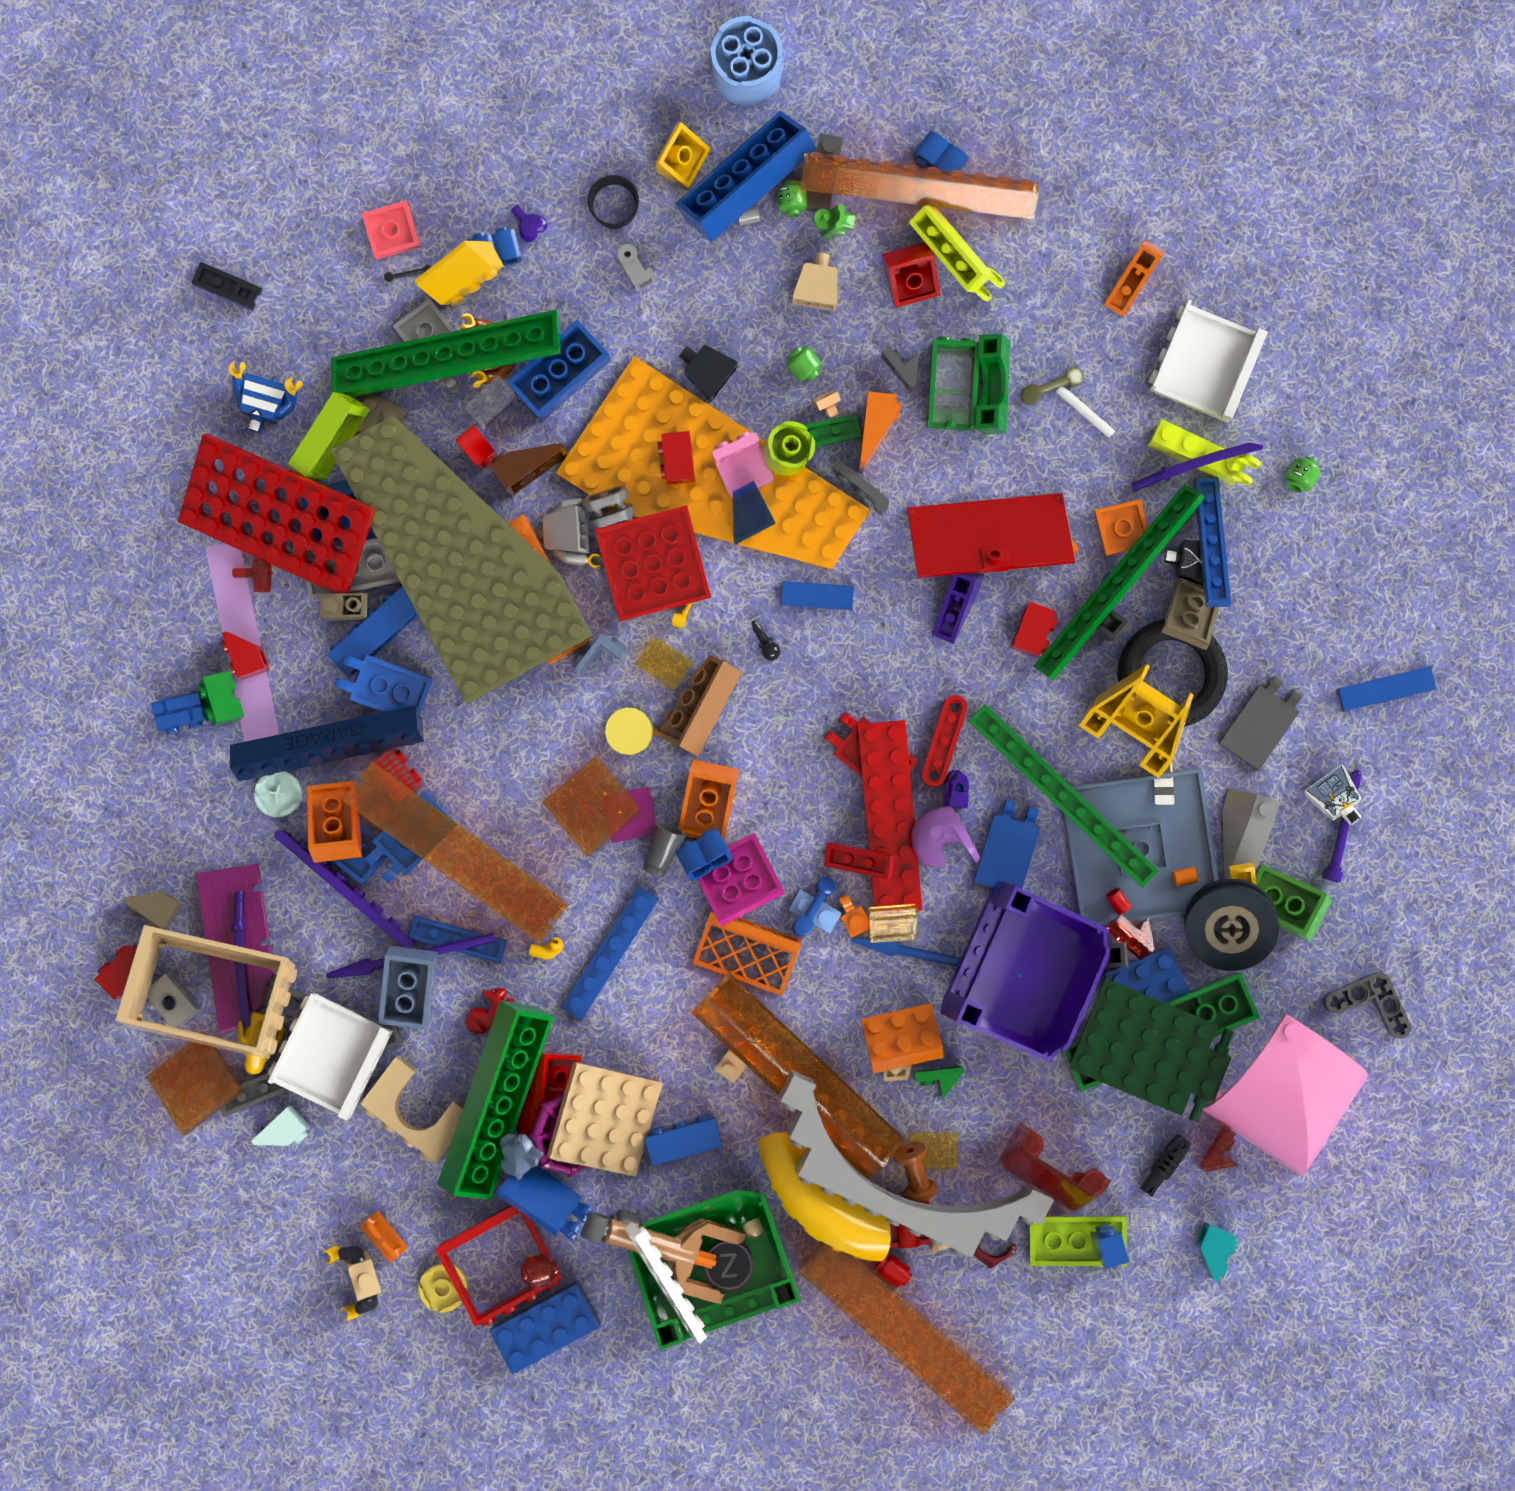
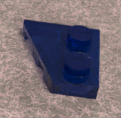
[733,480,776,545]

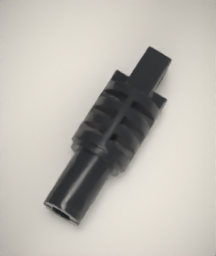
[1140,1134,1191,1197]

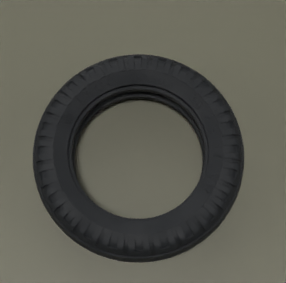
[1117,619,1228,727]

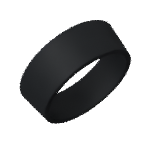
[587,175,639,228]

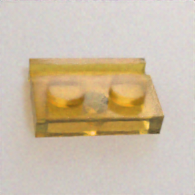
[635,636,694,691]
[868,904,918,943]
[909,1132,958,1169]

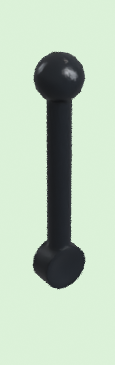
[384,265,431,282]

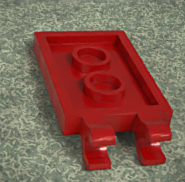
[824,712,918,777]

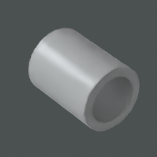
[738,205,760,226]

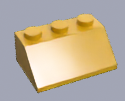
[414,241,504,307]

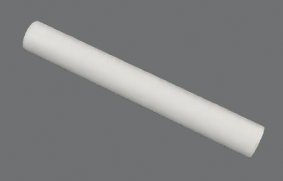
[1056,386,1115,438]

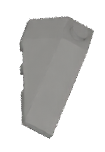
[1222,788,1280,879]

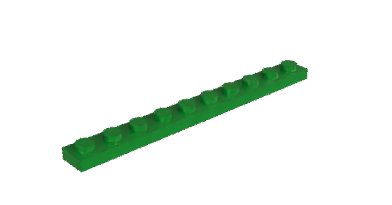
[1033,484,1205,681]
[968,704,1159,888]

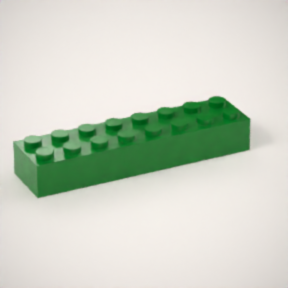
[1061,972,1260,1092]
[437,1001,554,1199]

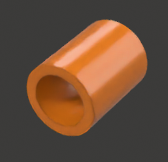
[1172,867,1198,887]

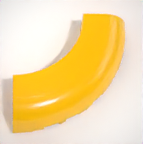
[758,1132,891,1261]

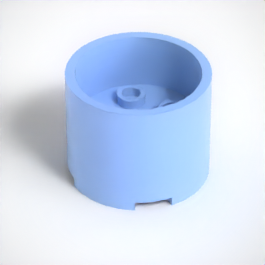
[711,16,782,106]

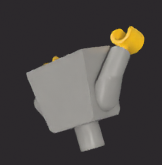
[534,495,601,568]

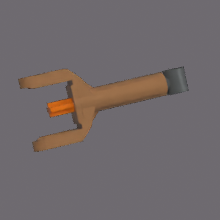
[580,1211,746,1304]

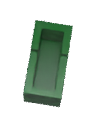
[197,670,244,727]

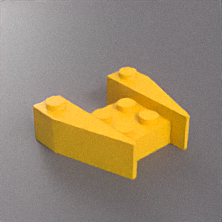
[1079,664,1193,778]

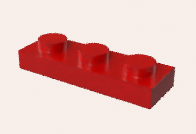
[824,842,895,880]

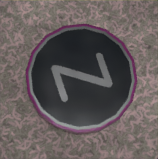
[705,1241,753,1290]

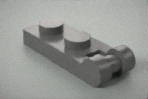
[834,460,889,514]

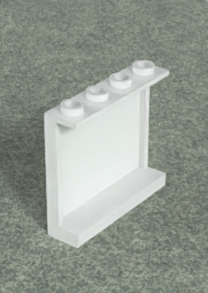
[1148,300,1268,423]
[268,993,393,1120]

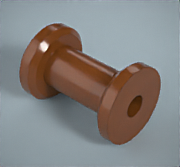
[893,1142,938,1202]

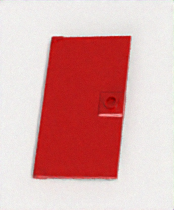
[907,493,1075,578]

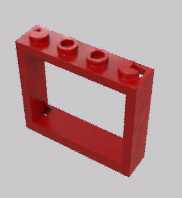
[434,1205,562,1327]

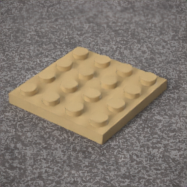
[547,1061,662,1176]

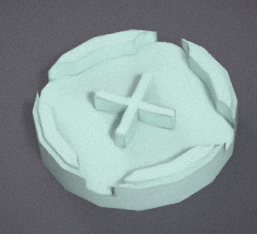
[254,771,302,817]

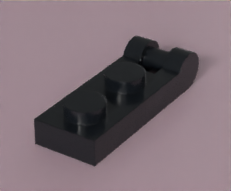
[191,262,263,311]

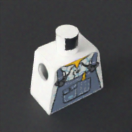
[1304,764,1362,826]

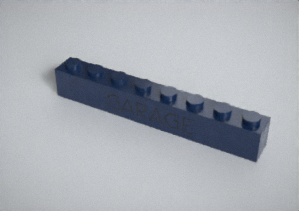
[230,705,424,781]

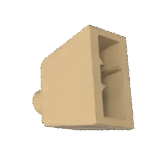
[792,252,838,311]

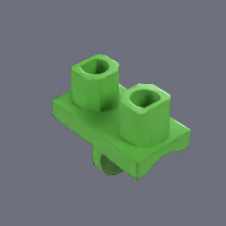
[813,204,855,239]

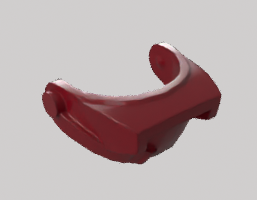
[973,1244,1017,1269]

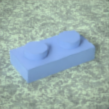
[789,889,842,933]

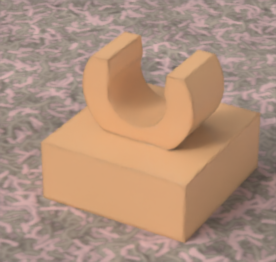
[812,390,841,418]

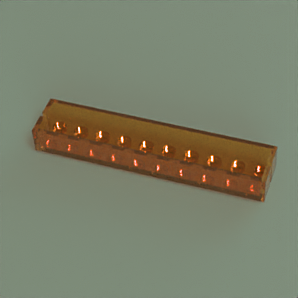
[342,762,569,943]
[691,972,905,1180]
[798,1241,1015,1436]

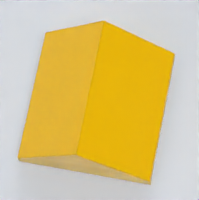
[655,121,711,189]

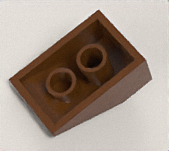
[489,443,568,497]

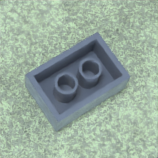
[378,946,438,1030]

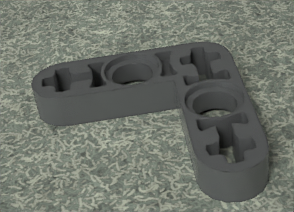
[1323,972,1411,1039]

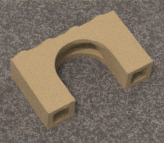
[360,1056,464,1163]

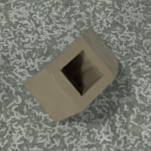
[319,593,368,622]
[122,891,184,929]

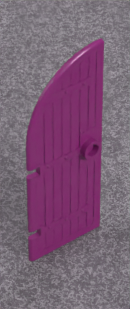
[196,864,273,1034]

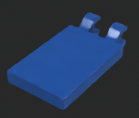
[334,654,433,713]
[365,791,457,884]
[973,800,1041,889]
[496,1165,594,1241]

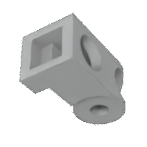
[617,244,656,292]

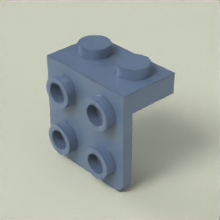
[573,634,628,678]

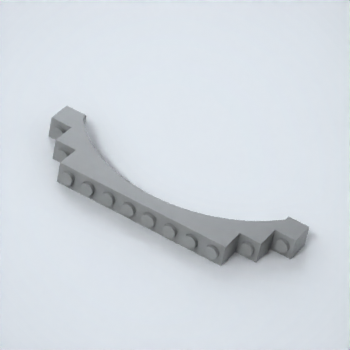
[778,1070,1054,1257]

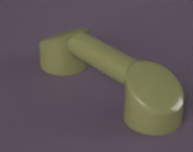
[1021,367,1084,405]

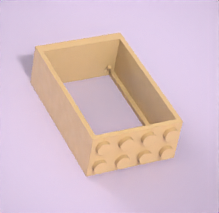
[115,925,297,1059]

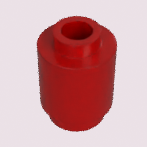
[875,1254,912,1288]

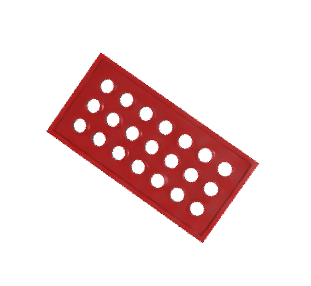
[178,433,375,594]

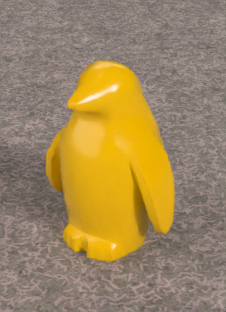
[237,1011,284,1074]

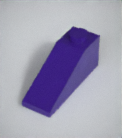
[932,572,985,644]

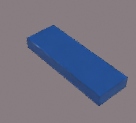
[781,581,854,611]

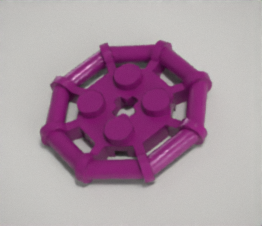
[529,1092,588,1177]

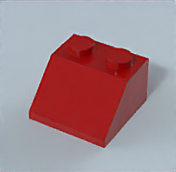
[882,242,941,308]

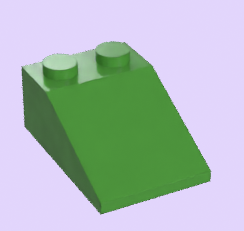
[1256,864,1332,943]

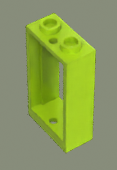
[288,392,370,481]

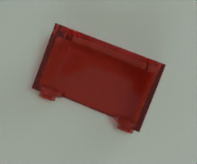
[1000,1122,1111,1211]

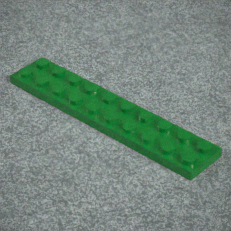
[330,310,561,397]

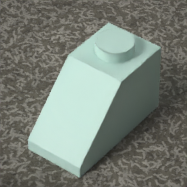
[251,1105,311,1146]

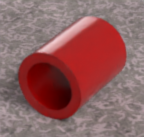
[1105,888,1131,915]

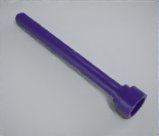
[1322,770,1362,883]

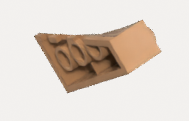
[653,655,742,757]

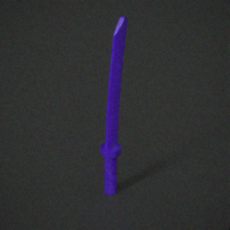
[1131,442,1263,491]
[231,891,251,1027]

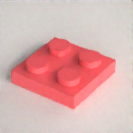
[362,200,421,260]

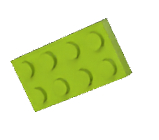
[1029,1216,1127,1266]

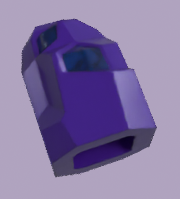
[943,770,969,809]

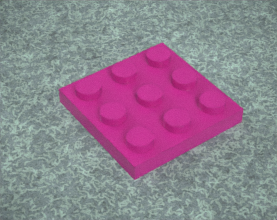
[698,833,785,926]

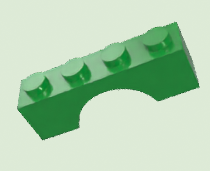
[975,334,1010,435]

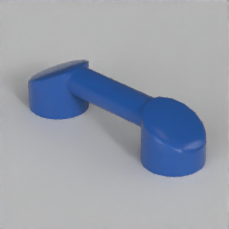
[792,877,836,937]

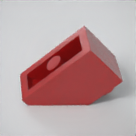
[455,425,497,470]

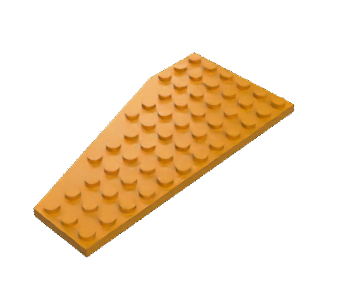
[556,356,870,570]

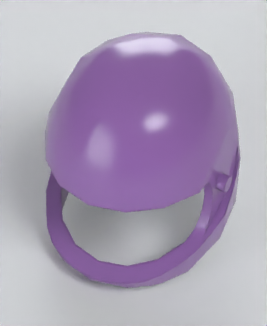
[911,806,980,869]

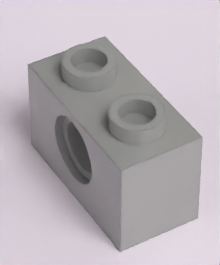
[146,973,202,1028]

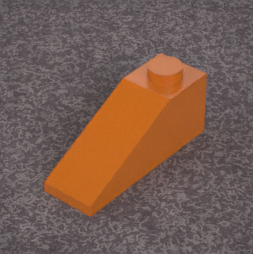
[1104,240,1165,317]

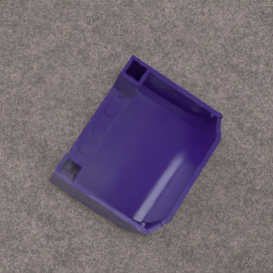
[941,881,1110,1063]

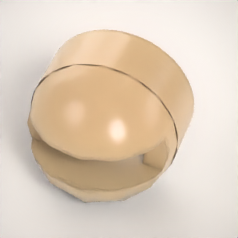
[743,1217,764,1238]

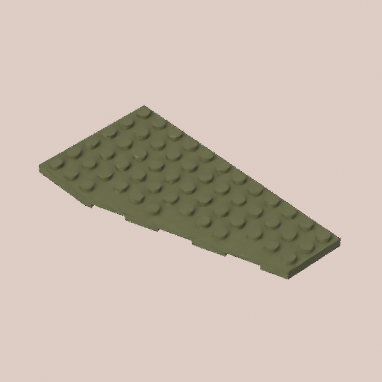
[330,416,593,704]

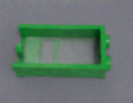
[926,336,979,431]

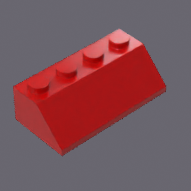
[517,1051,582,1152]

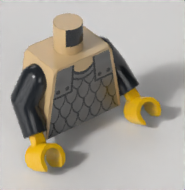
[323,1245,381,1321]

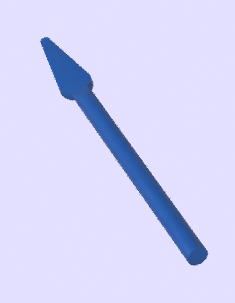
[851,937,1022,978]

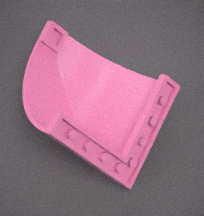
[1203,1014,1369,1176]

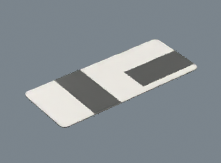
[1154,763,1174,805]

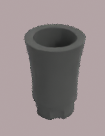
[642,822,686,877]

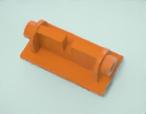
[359,1211,409,1263]

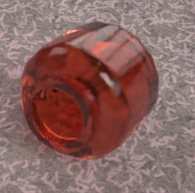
[520,1254,558,1288]

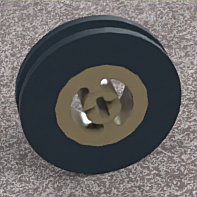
[1184,879,1279,971]

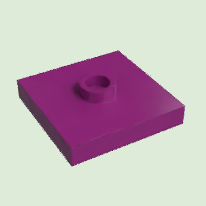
[603,787,656,843]

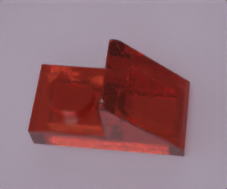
[1106,915,1155,960]
[1198,1126,1239,1172]

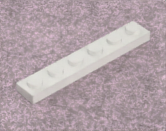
[624,1222,707,1344]

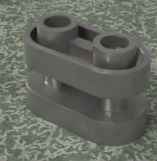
[581,485,636,529]

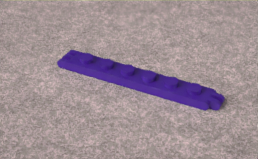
[274,830,414,948]

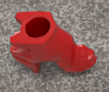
[465,988,514,1034]

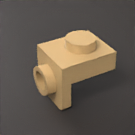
[714,1040,755,1084]

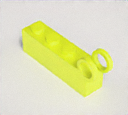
[909,205,1005,302]
[1147,419,1261,486]

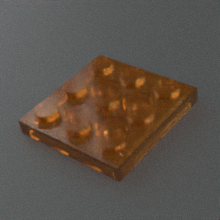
[542,755,642,857]
[146,1033,243,1136]

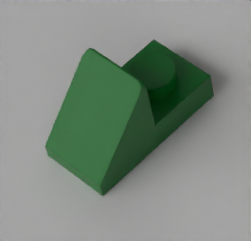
[913,1066,963,1099]

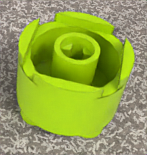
[762,421,815,476]

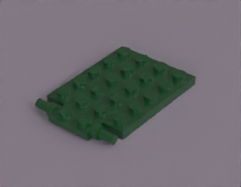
[1068,978,1234,1123]

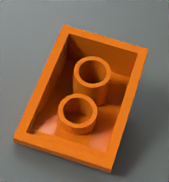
[858,391,900,471]
[678,759,740,841]
[307,781,362,863]

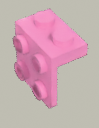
[712,432,773,498]

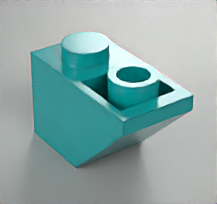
[1196,1222,1237,1282]

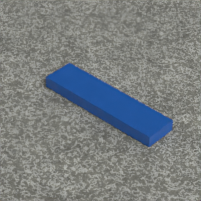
[1337,666,1437,712]
[408,915,507,963]

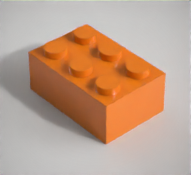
[861,1003,944,1074]

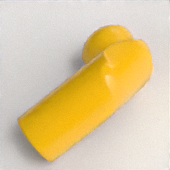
[529,937,564,960]

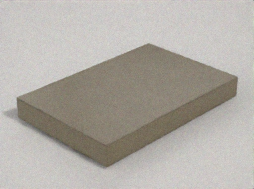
[1161,577,1219,650]

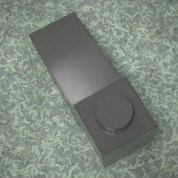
[806,133,843,212]

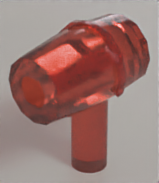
[232,559,273,592]

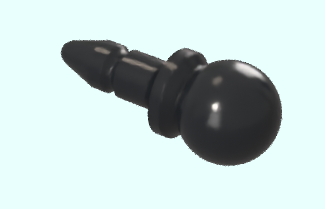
[751,620,781,661]

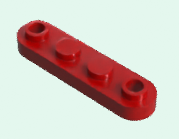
[921,695,967,787]

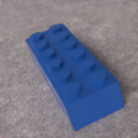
[675,111,817,242]

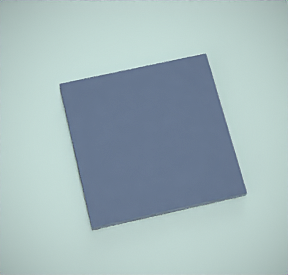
[1063,768,1219,927]

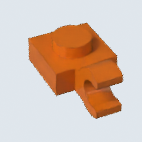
[838,894,872,938]

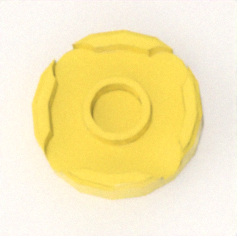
[605,707,653,755]
[418,1263,467,1313]

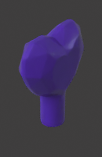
[511,205,548,242]

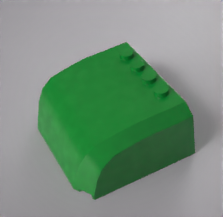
[627,1190,802,1351]

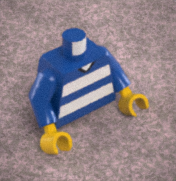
[228,361,303,433]

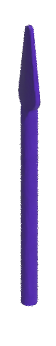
[326,933,495,978]

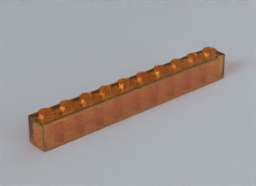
[800,152,1039,219]

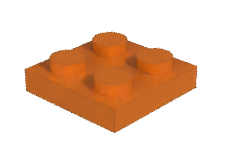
[1093,499,1148,557]

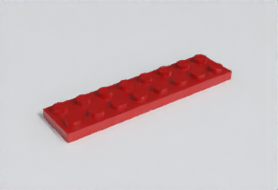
[857,720,923,915]

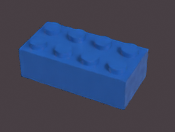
[506,319,611,423]
[490,1280,601,1375]

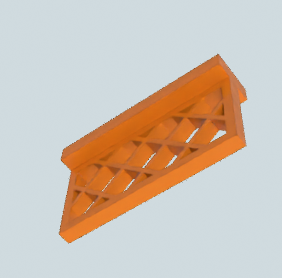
[692,910,802,996]

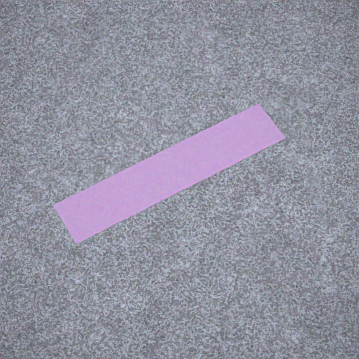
[205,543,280,742]

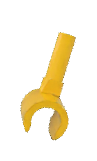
[672,603,693,628]

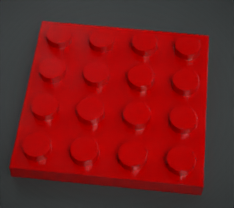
[595,505,711,622]

